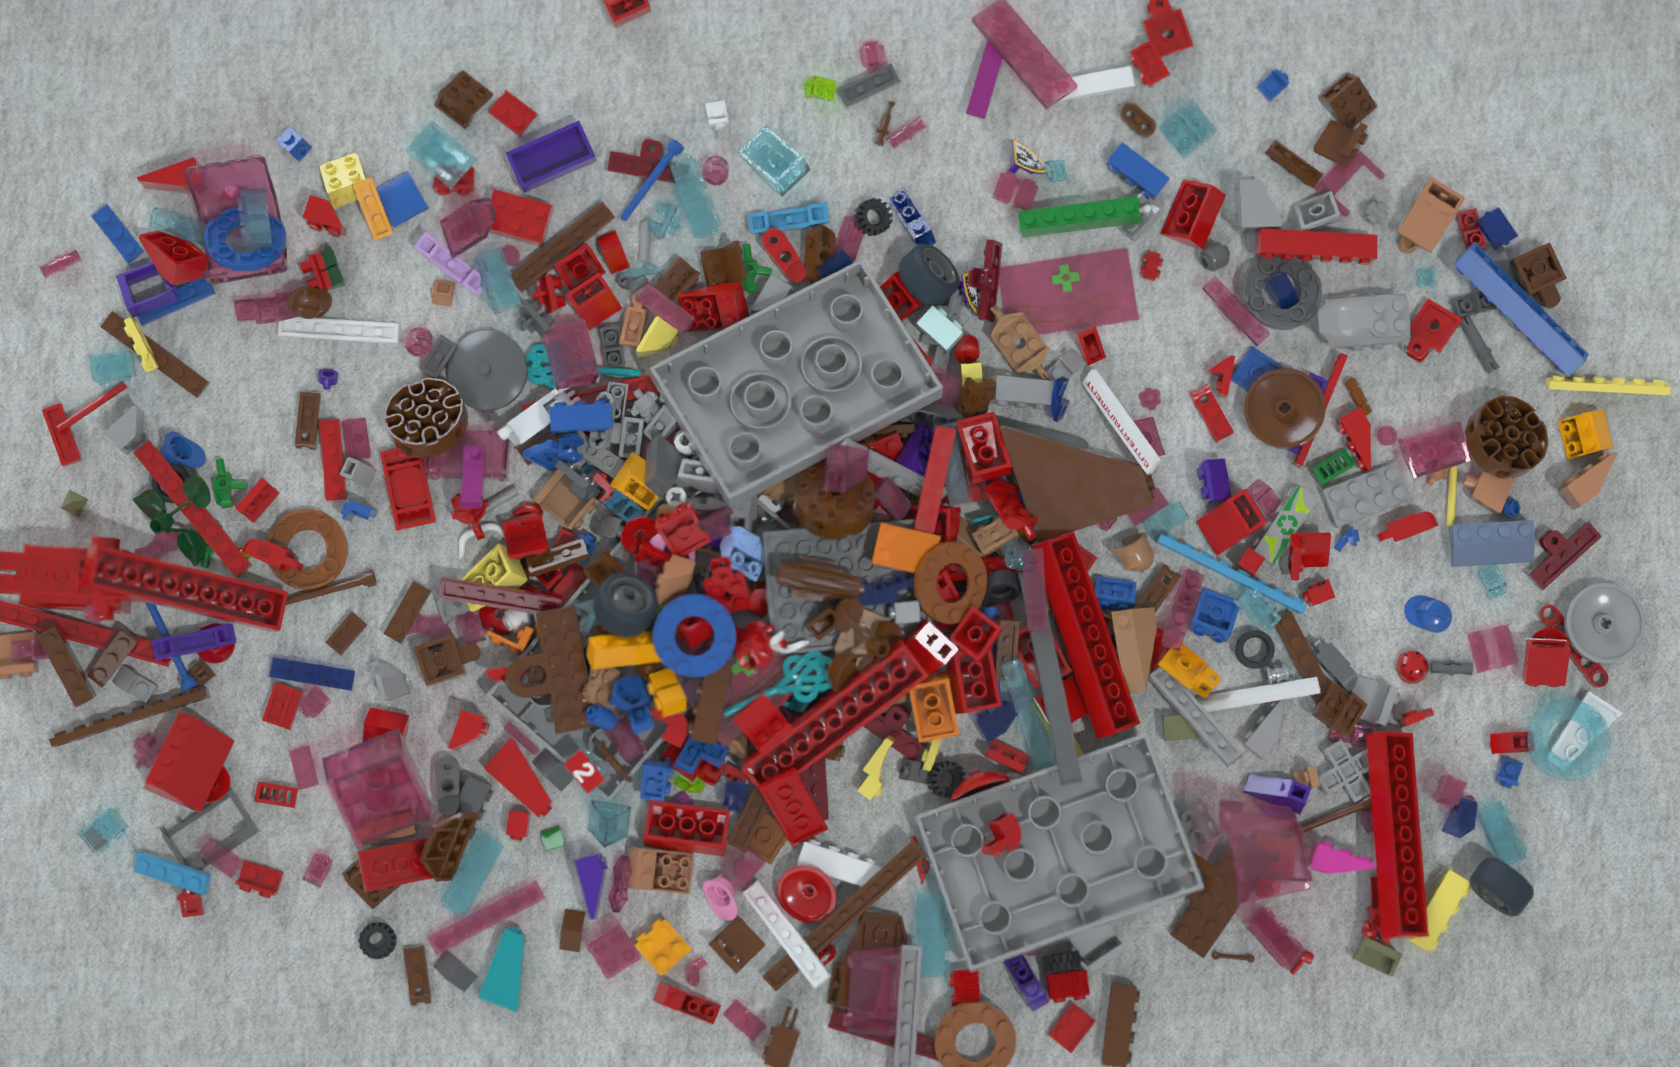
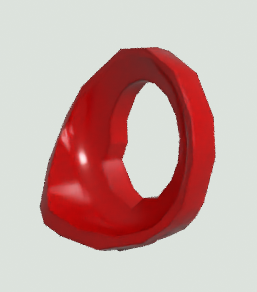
[817,943,836,966]

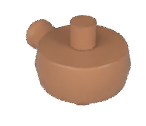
[1427,463,1449,486]

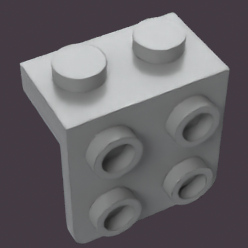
[1351,676,1400,727]
[1176,798,1220,850]
[1069,924,1126,973]

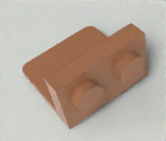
[0,632,39,680]

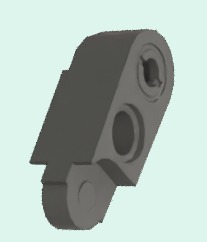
[1310,638,1357,692]
[435,755,462,817]

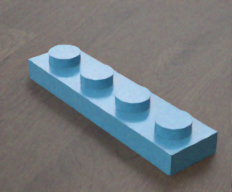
[134,851,211,895]

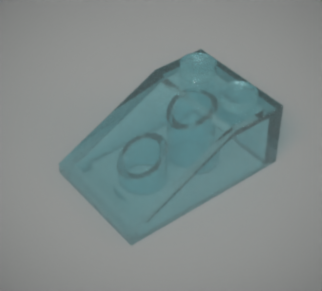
[406,120,477,189]
[737,126,811,197]

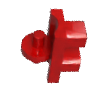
[531,274,566,314]
[1361,906,1391,946]

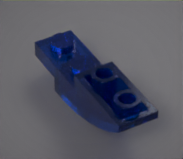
[832,574,914,606]

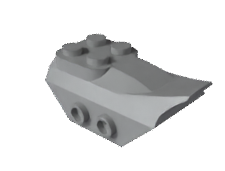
[1318,292,1410,351]

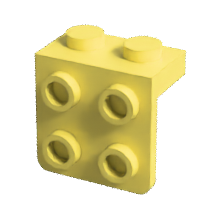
[320,153,366,209]

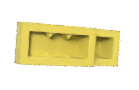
[857,735,895,800]

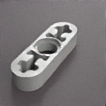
[589,392,617,451]

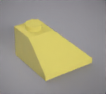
[636,316,680,358]

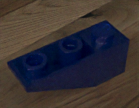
[888,189,936,247]
[975,690,1031,743]

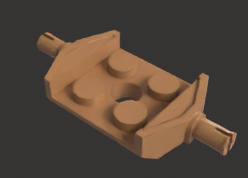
[990,304,1050,380]

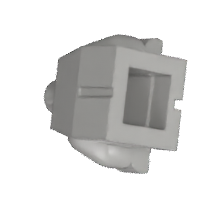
[630,388,663,423]

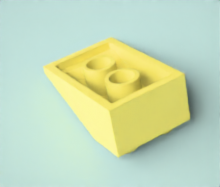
[460,544,528,612]

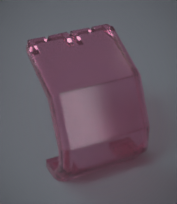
[185,155,287,284]

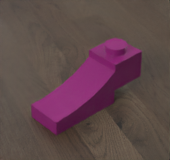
[460,446,486,508]

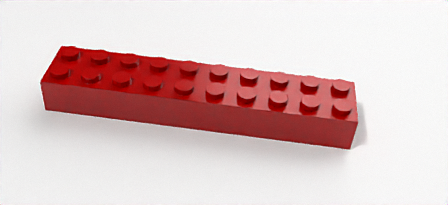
[1031,532,1140,739]
[80,545,288,632]
[740,639,929,792]
[1366,731,1429,939]

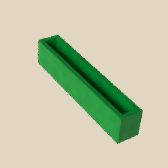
[1018,196,1142,238]

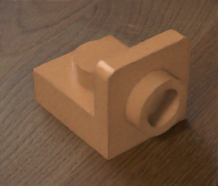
[1293,766,1320,788]

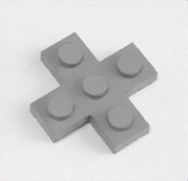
[1318,739,1371,803]

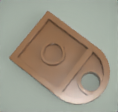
[834,608,890,670]

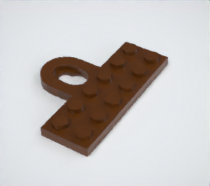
[505,605,596,734]
[1170,834,1273,959]

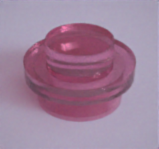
[1377,426,1397,446]

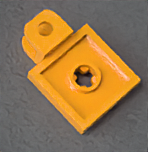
[1158,639,1221,698]

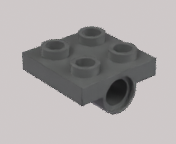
[555,460,601,503]

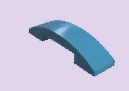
[748,202,830,234]
[582,464,645,523]

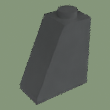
[644,434,689,498]

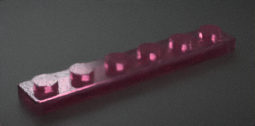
[427,880,546,956]

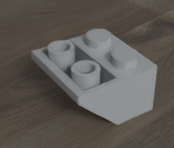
[104,405,144,455]

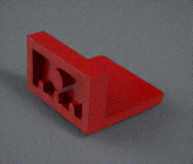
[1288,532,1331,580]
[732,693,794,755]

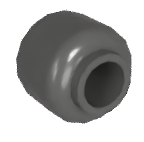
[1199,242,1230,272]

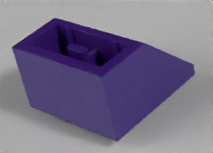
[1197,459,1232,504]

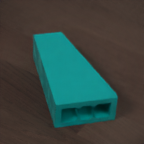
[478,926,526,1012]

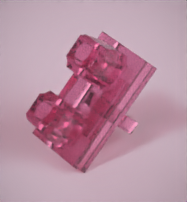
[133,733,162,769]

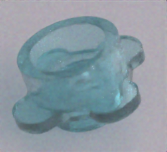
[1416,268,1437,288]

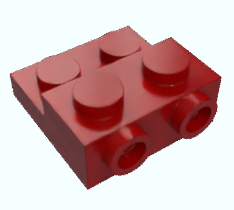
[655,502,712,557]

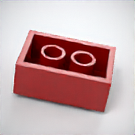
[483,189,554,247]
[946,647,1002,714]

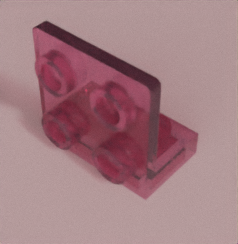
[585,924,642,979]

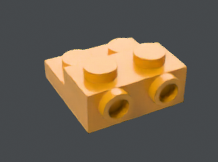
[634,918,692,976]

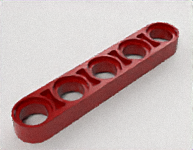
[1539,605,1609,688]

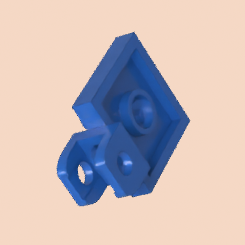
[523,434,585,471]

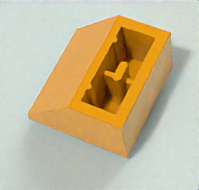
[1558,409,1614,460]
[610,452,658,511]

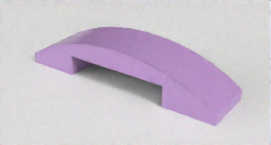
[414,231,489,297]

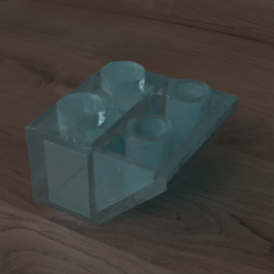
[1159,99,1217,159]

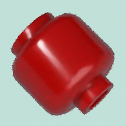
[954,334,980,364]

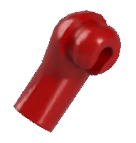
[512,502,543,517]

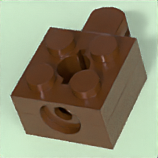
[1509,242,1567,309]
[414,635,481,687]
[761,1006,800,1067]

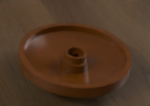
[1244,368,1326,449]

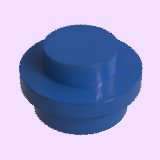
[1502,498,1520,518]

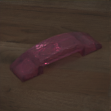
[1022,548,1049,631]

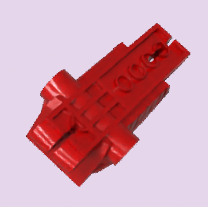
[0,536,148,621]

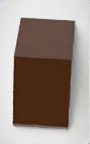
[805,604,837,641]
[559,909,586,952]

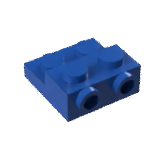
[1189,588,1241,643]

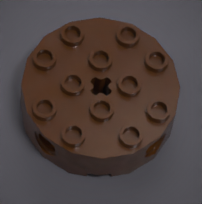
[384,378,468,459]
[1465,396,1549,479]
[793,460,876,540]

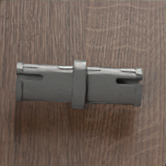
[1430,660,1473,676]

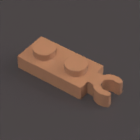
[619,294,647,349]

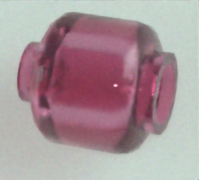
[859,41,886,70]
[703,156,729,186]
[405,327,433,357]

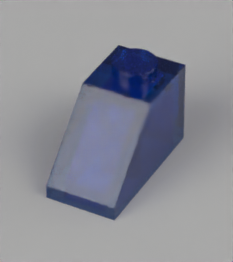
[1265,272,1299,310]
[723,781,748,812]

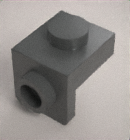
[899,759,933,785]

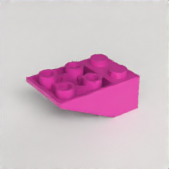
[1305,841,1377,874]

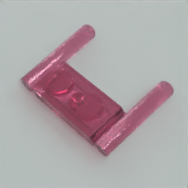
[1314,150,1385,217]

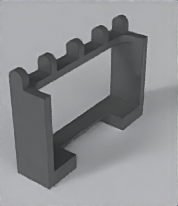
[160,786,260,871]

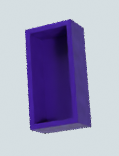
[506,121,597,193]

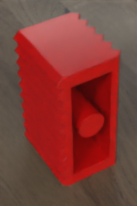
[949,969,981,1008]
[1045,970,1090,1003]

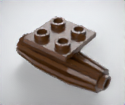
[776,555,864,603]

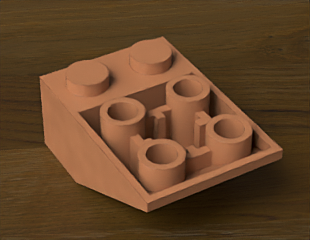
[1397,177,1465,253]
[1559,451,1617,510]
[624,847,694,894]

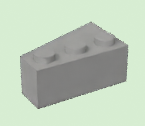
[983,375,1053,410]

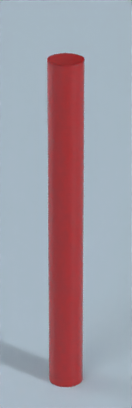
[56,381,127,433]

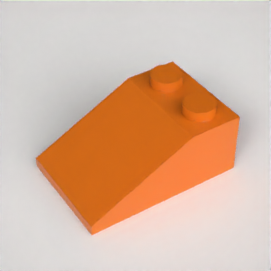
[871,522,941,573]
[909,670,959,743]

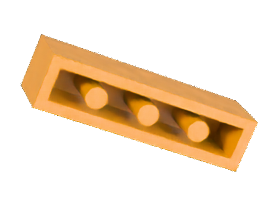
[587,630,662,669]

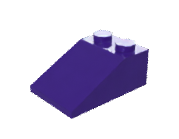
[574,854,608,920]

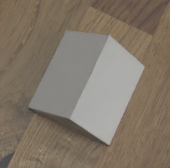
[1294,191,1342,231]

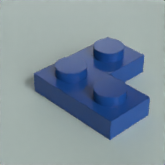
[674,736,730,775]

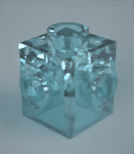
[1000,537,1035,571]

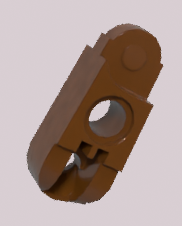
[804,225,836,284]

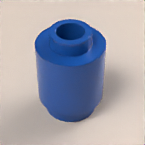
[586,704,617,730]

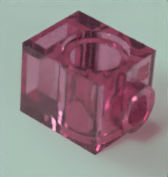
[298,686,332,719]

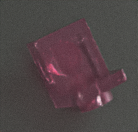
[302,852,333,888]

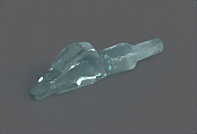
[618,262,665,278]

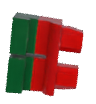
[300,247,345,291]

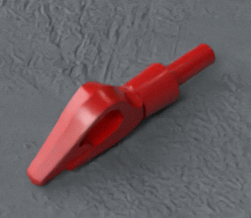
[911,836,930,885]

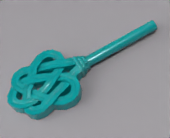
[525,342,640,391]
[723,651,832,717]

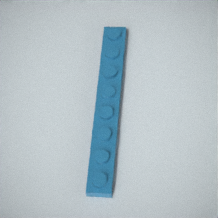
[1156,533,1307,615]

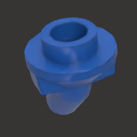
[1334,526,1360,552]

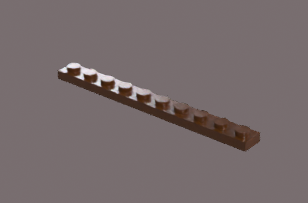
[762,840,927,992]

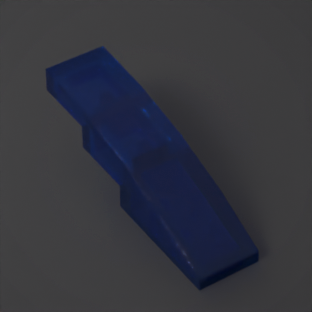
[268,657,355,691]

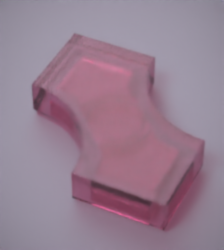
[135,531,178,560]
[407,614,452,641]
[608,855,632,913]

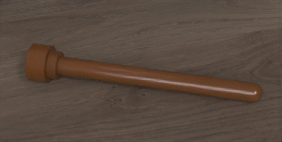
[286,570,377,605]
[1280,795,1372,839]

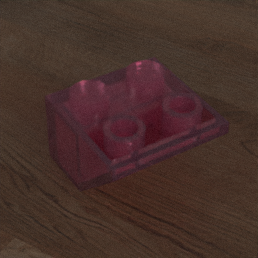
[824,445,870,492]

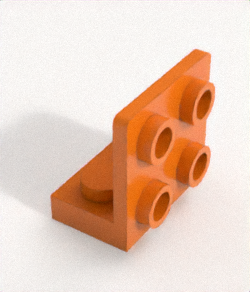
[487,626,537,655]

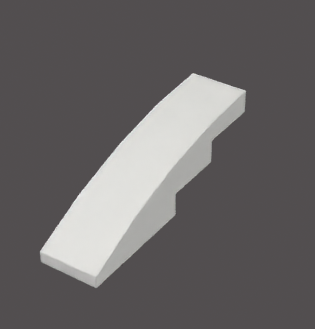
[1050,66,1136,103]

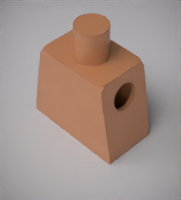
[1462,470,1515,515]

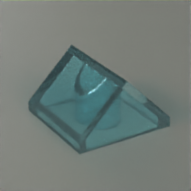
[588,799,631,848]

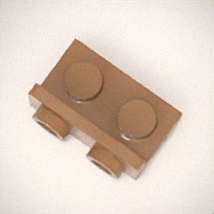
[972,516,1019,556]
[582,667,620,708]

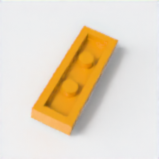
[352,177,393,241]

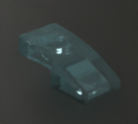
[1142,501,1189,540]

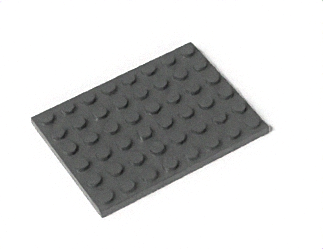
[762,519,932,655]

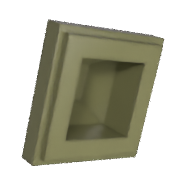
[61,490,88,517]

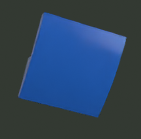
[376,172,429,228]

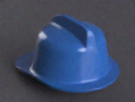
[160,431,206,468]
[1404,595,1452,633]
[609,675,653,711]

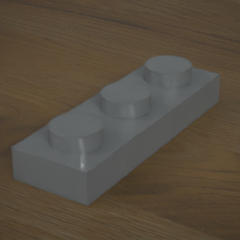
[837,63,900,108]

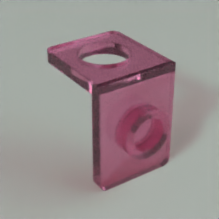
[1247,479,1282,517]

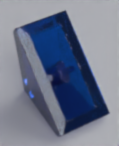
[1442,795,1478,838]

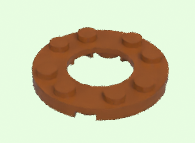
[267,509,348,590]
[914,542,987,624]
[934,1001,1016,1067]

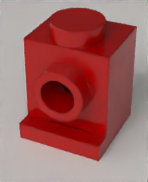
[1302,579,1336,607]

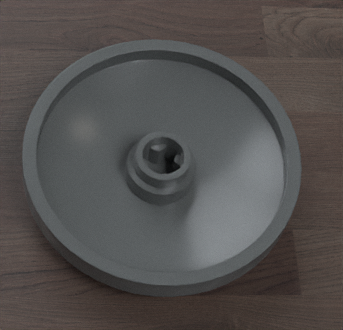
[447,330,528,411]

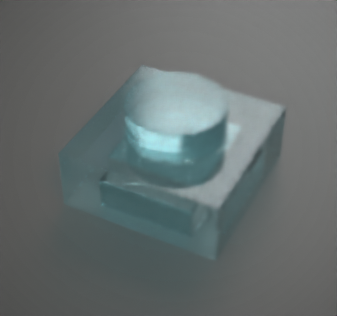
[1044,160,1068,182]

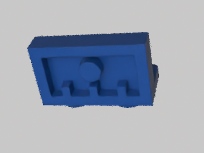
[341,500,378,522]
[1094,576,1137,611]
[640,757,673,802]

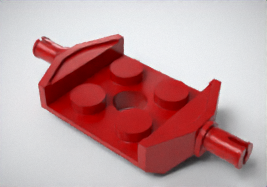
[984,478,1040,540]

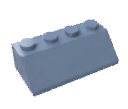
[1449,520,1535,567]

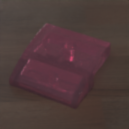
[1467,624,1518,673]

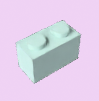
[916,306,963,353]

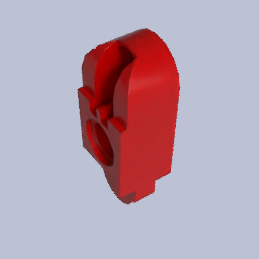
[762,228,807,284]
[1376,512,1439,542]
[242,538,304,572]

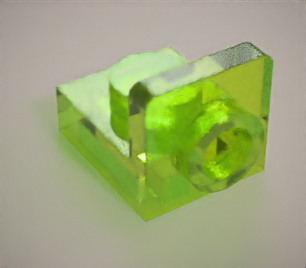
[804,76,837,102]

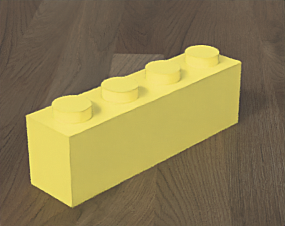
[1405,869,1471,952]

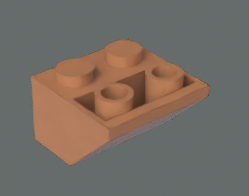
[655,555,696,611]

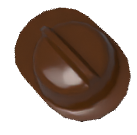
[287,287,332,319]

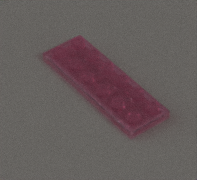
[971,0,1078,110]

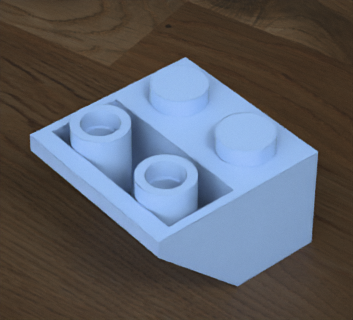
[720,526,764,581]

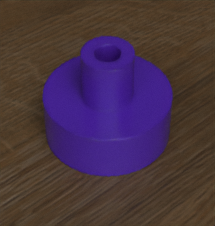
[318,369,339,390]

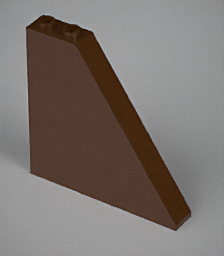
[1000,425,1156,543]

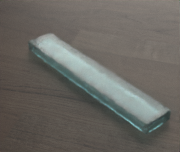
[149,207,263,253]
[1000,657,1055,772]

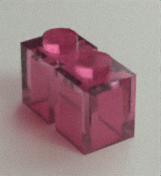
[992,172,1039,210]
[1432,775,1467,808]

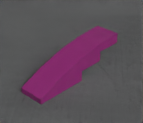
[966,37,1007,119]

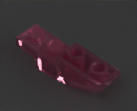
[234,292,299,324]
[1160,568,1205,651]

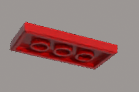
[758,767,829,847]
[357,838,433,892]

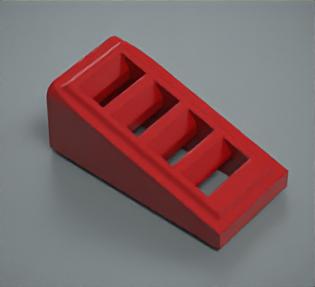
[254,782,299,808]

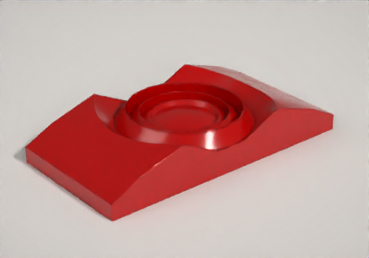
[380,448,436,531]

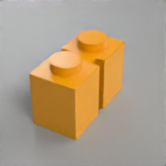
[646,668,686,717]

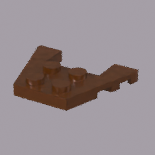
[840,912,908,978]

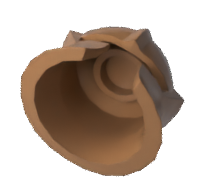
[1111,532,1157,573]

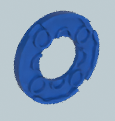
[204,206,286,271]
[653,594,736,677]

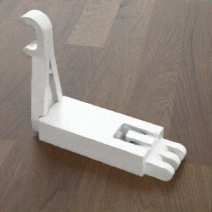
[497,383,581,447]

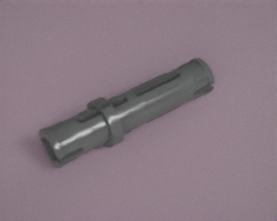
[1461,315,1500,374]

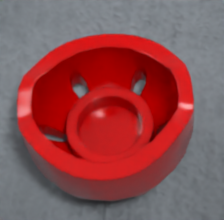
[1396,651,1429,684]

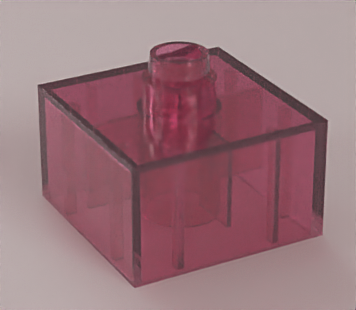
[322,728,434,847]

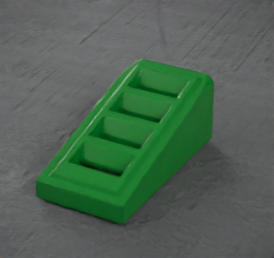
[1310,449,1355,486]

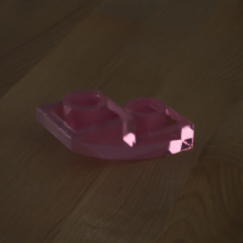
[11,639,49,662]

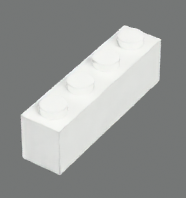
[797,839,882,886]

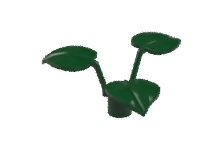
[133,476,211,567]

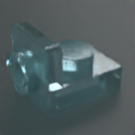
[1478,563,1507,599]

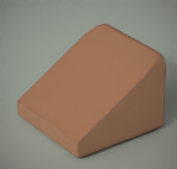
[432,279,456,307]

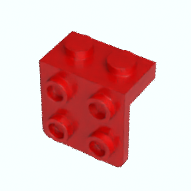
[501,511,549,559]

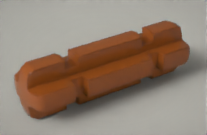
[1346,378,1372,415]

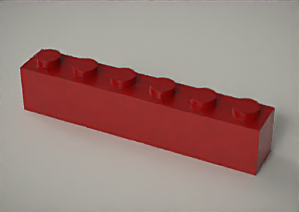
[1255,228,1378,265]

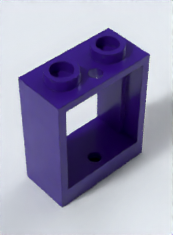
[116,262,179,318]

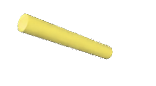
[1446,466,1458,526]

